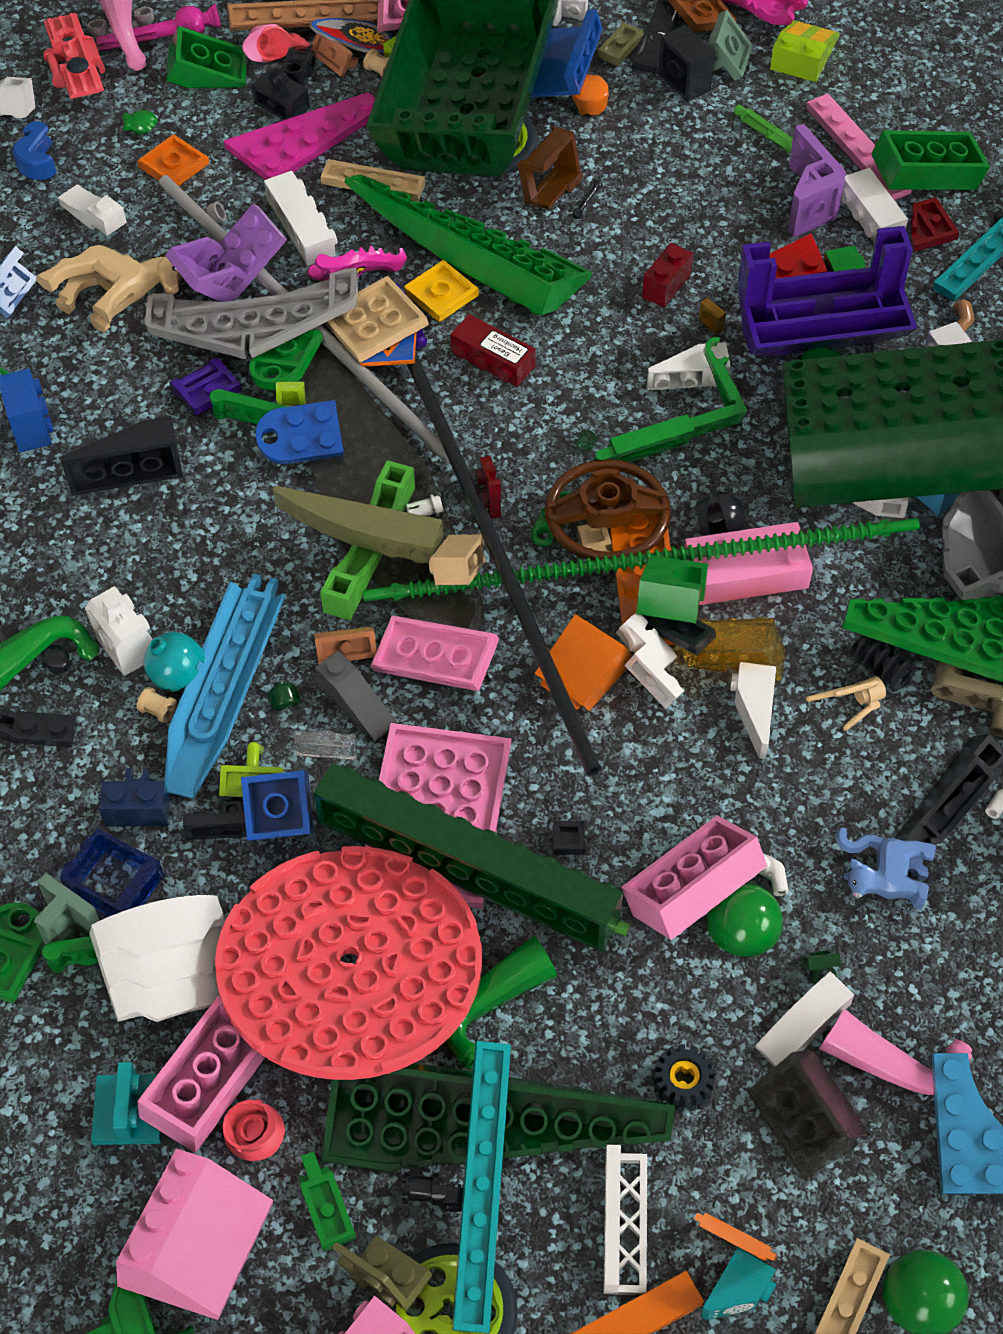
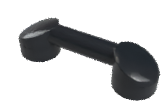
[0,624,71,674]

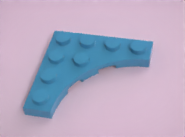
[931,1053,1003,1194]

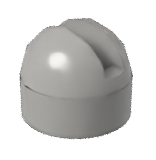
[205,201,226,224]

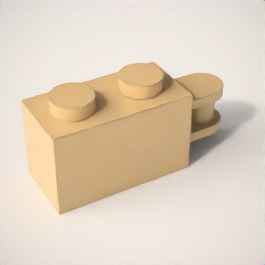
[429,534,486,585]

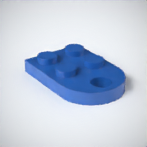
[256,400,344,464]

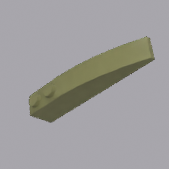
[273,485,444,563]

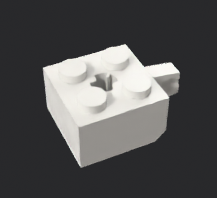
[85,586,153,676]

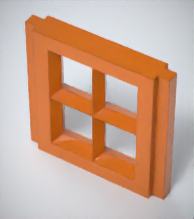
[694,1213,778,1261]

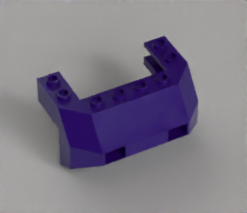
[737,226,918,357]

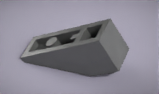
[315,650,398,744]

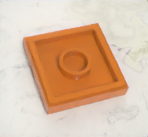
[137,134,209,186]

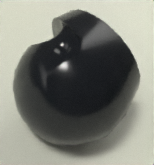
[696,491,745,536]

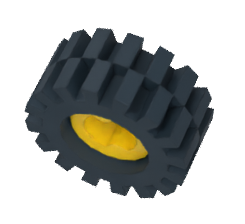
[653,1044,716,1112]

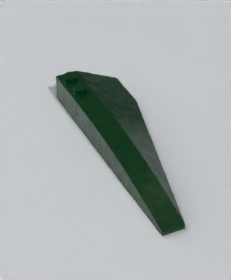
[321,1063,675,1171]

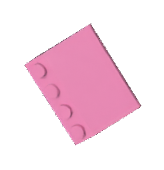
[116,1148,273,1320]

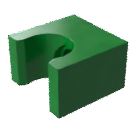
[636,555,709,623]

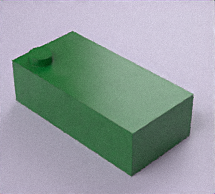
[871,130,990,190]

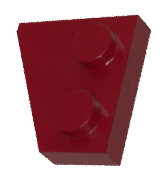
[911,197,959,252]
[475,456,501,519]

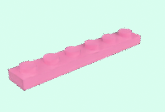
[806,93,912,201]

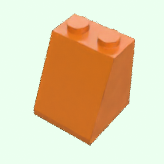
[534,614,633,711]

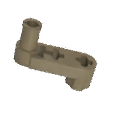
[931,661,1003,738]

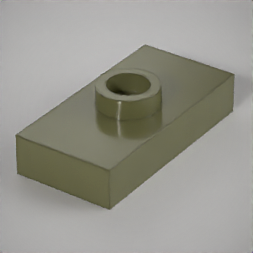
[598,22,644,66]

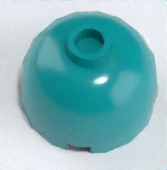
[143,631,205,692]

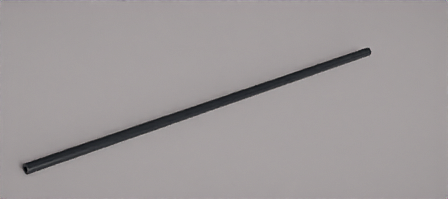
[407,351,601,775]

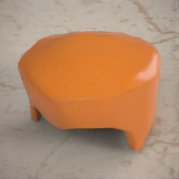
[571,75,609,116]

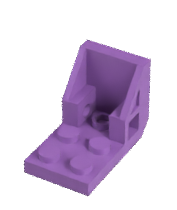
[788,124,846,237]
[165,204,287,302]

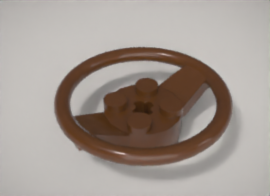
[545,459,671,561]

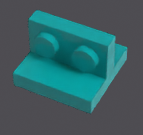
[91,1062,162,1145]

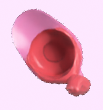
[242,24,311,62]

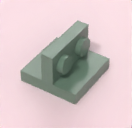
[707,10,753,81]
[34,873,100,945]

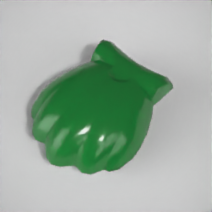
[122,110,158,134]

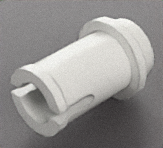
[406,494,444,517]

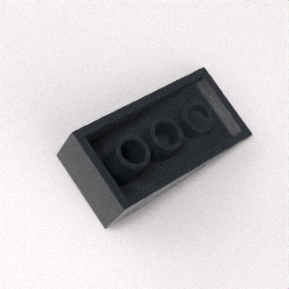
[61,416,183,496]

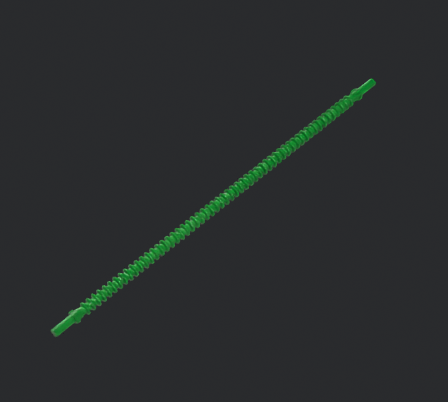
[363,518,920,602]

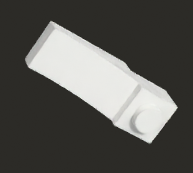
[58,184,127,236]

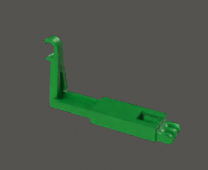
[594,337,747,462]

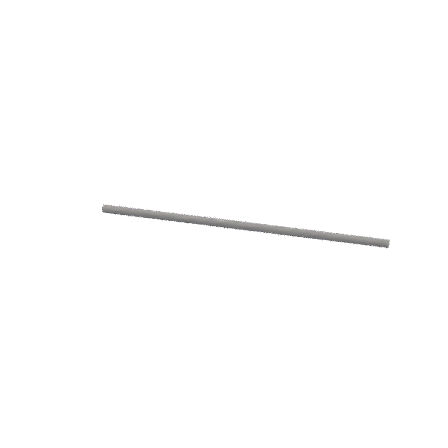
[159,175,450,464]

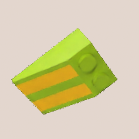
[770,20,840,82]

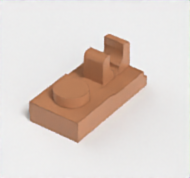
[311,33,359,77]
[314,627,377,664]

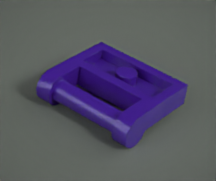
[169,357,242,416]

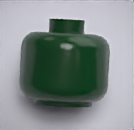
[268,681,300,711]

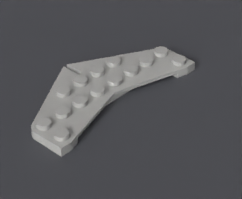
[145,268,358,359]

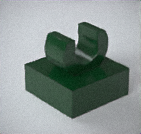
[800,949,842,985]

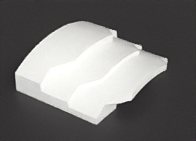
[89,895,225,1022]

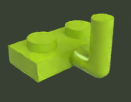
[219,742,284,797]

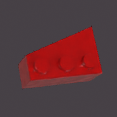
[769,233,828,278]

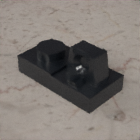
[183,801,247,840]

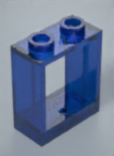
[60,828,165,916]

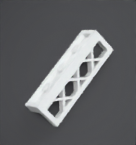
[603,1145,647,1296]

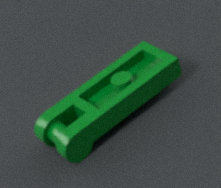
[210,389,285,425]
[42,936,98,973]

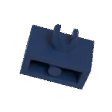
[99,768,170,827]

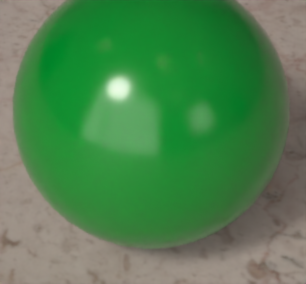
[706,883,783,957]
[882,1250,969,1334]

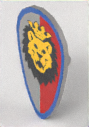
[310,18,392,55]

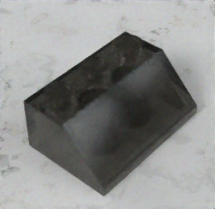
[747,1049,870,1178]

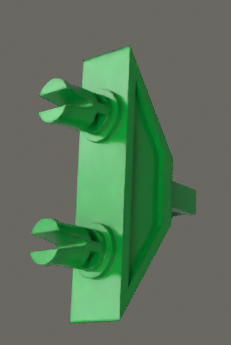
[86,1280,196,1334]

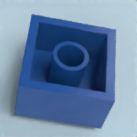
[0,368,54,453]
[241,770,314,841]

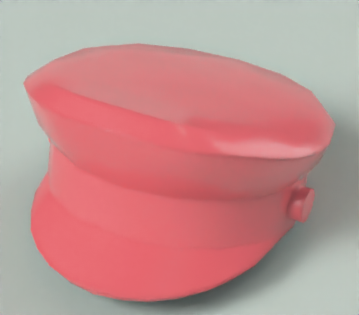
[222,1099,285,1161]

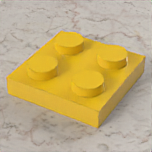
[404,260,479,323]

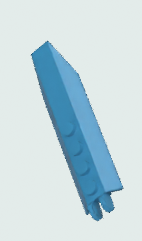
[164,574,286,799]

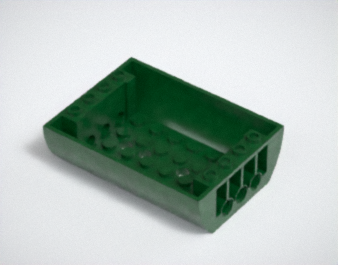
[366,0,559,176]

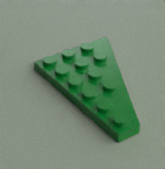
[842,596,1003,682]

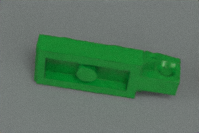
[299,1151,356,1252]

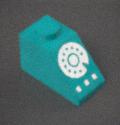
[700,1247,777,1321]

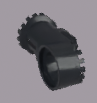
[402,1172,464,1212]

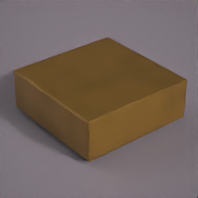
[699,297,726,335]

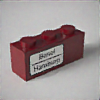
[450,314,536,387]

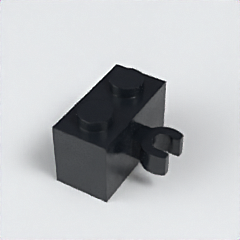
[251,67,310,120]

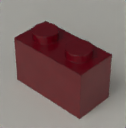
[642,243,693,308]

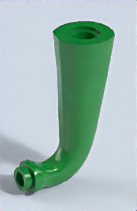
[0,615,100,692]
[445,935,557,1069]

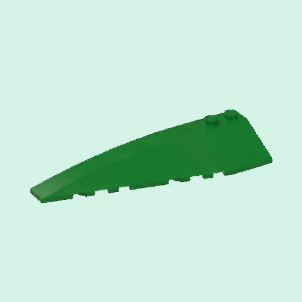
[344,174,592,315]

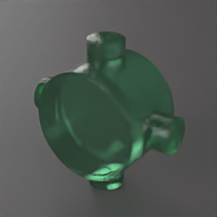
[574,429,599,451]

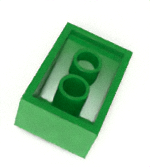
[166,26,247,88]

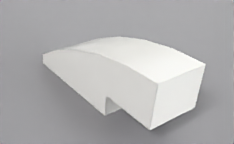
[755,971,854,1072]

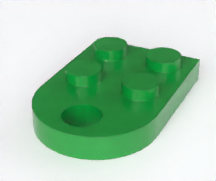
[249,330,323,390]
[0,903,45,1004]

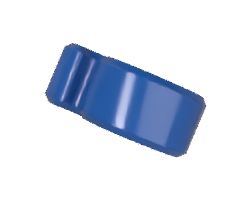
[12,121,57,180]

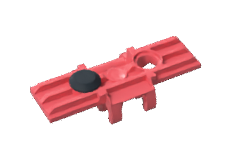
[43,13,105,99]

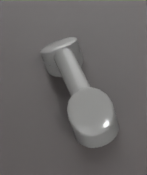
[88,7,154,37]

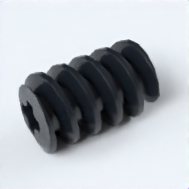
[851,635,916,692]

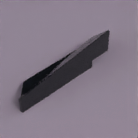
[895,734,1003,844]

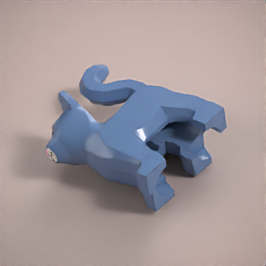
[835,827,936,909]

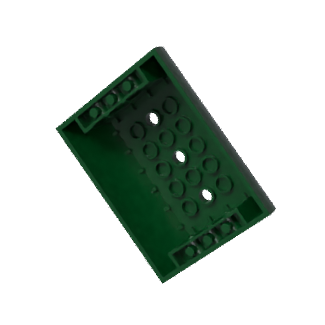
[782,339,1003,508]

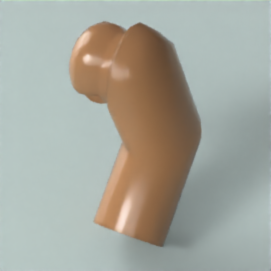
[953,299,975,332]

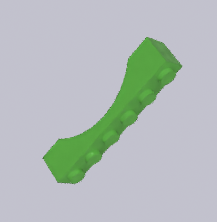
[320,460,415,621]

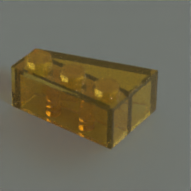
[681,617,786,681]

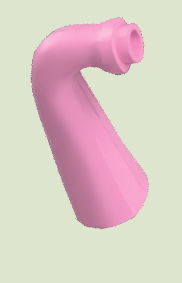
[99,0,147,71]
[818,1009,972,1095]

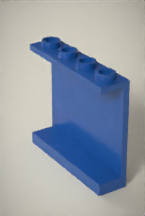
[531,9,603,97]

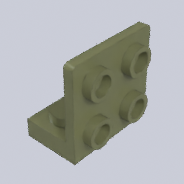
[332,1235,432,1311]

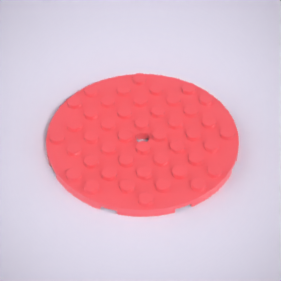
[215,846,482,1080]

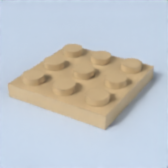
[324,276,429,363]

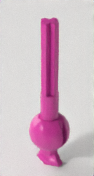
[96,4,221,52]

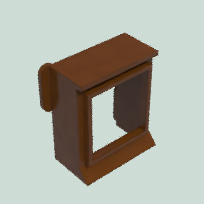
[517,126,583,210]

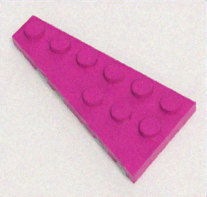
[224,92,376,180]

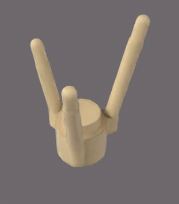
[806,676,886,731]

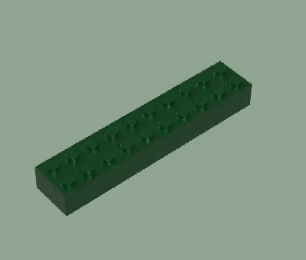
[314,763,623,952]

